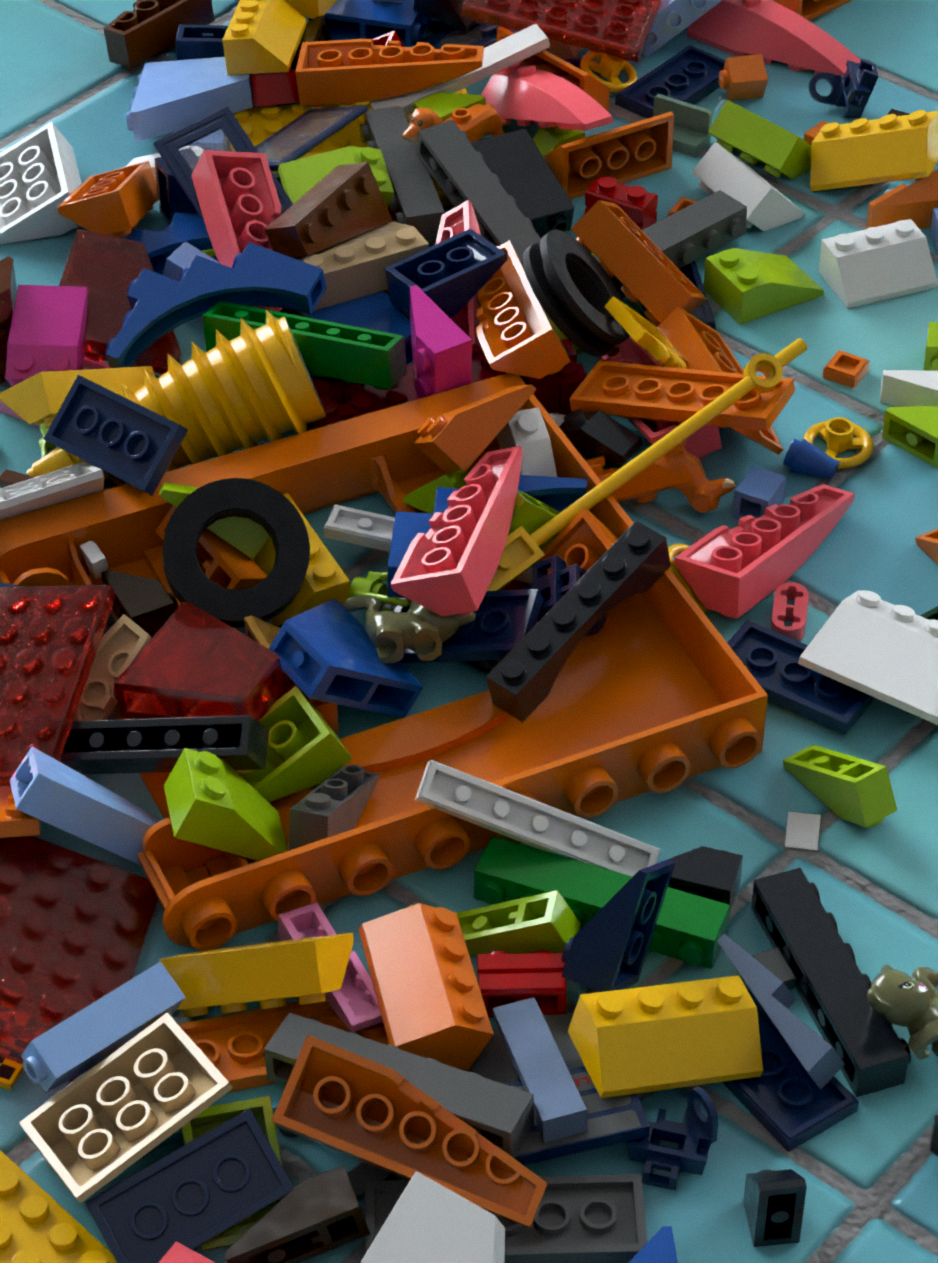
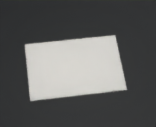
[785,811,821,851]

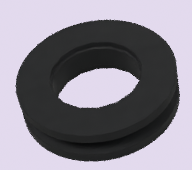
[523,230,630,357]
[163,478,310,628]

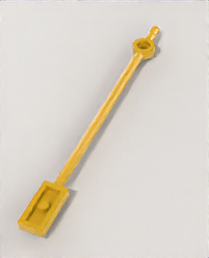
[487,338,807,591]

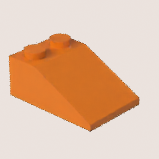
[414,384,537,473]

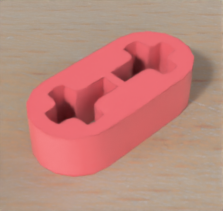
[771,582,809,642]

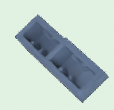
[717,933,845,1090]
[492,997,588,1143]

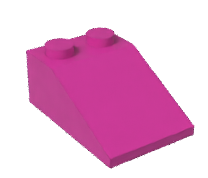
[5,285,88,386]
[410,285,472,398]

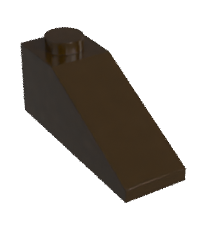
[224,1165,370,1263]

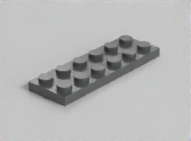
[365,1174,648,1263]

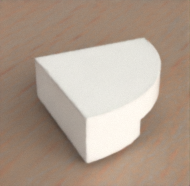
[80,540,108,580]

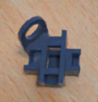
[809,59,879,119]
[524,555,607,636]
[626,1087,718,1191]

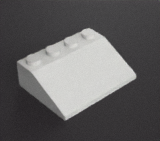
[0,122,82,245]
[0,462,104,521]
[798,590,938,725]

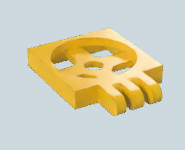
[604,296,687,369]

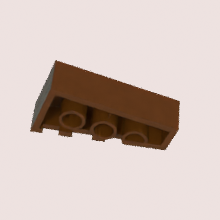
[103,0,215,69]
[264,162,392,258]

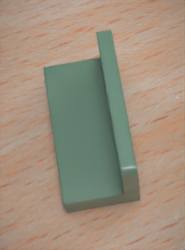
[653,94,712,157]

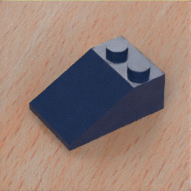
[384,229,508,318]
[561,859,676,992]

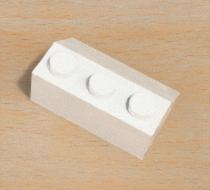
[691,142,805,232]
[818,219,938,309]

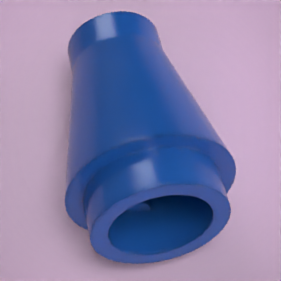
[783,438,839,481]

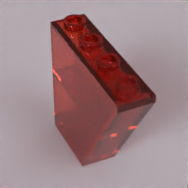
[59,229,182,375]
[113,602,284,722]

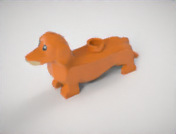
[402,103,506,142]
[585,438,737,513]

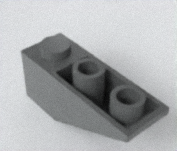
[289,765,379,850]

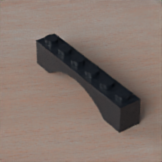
[486,521,671,723]

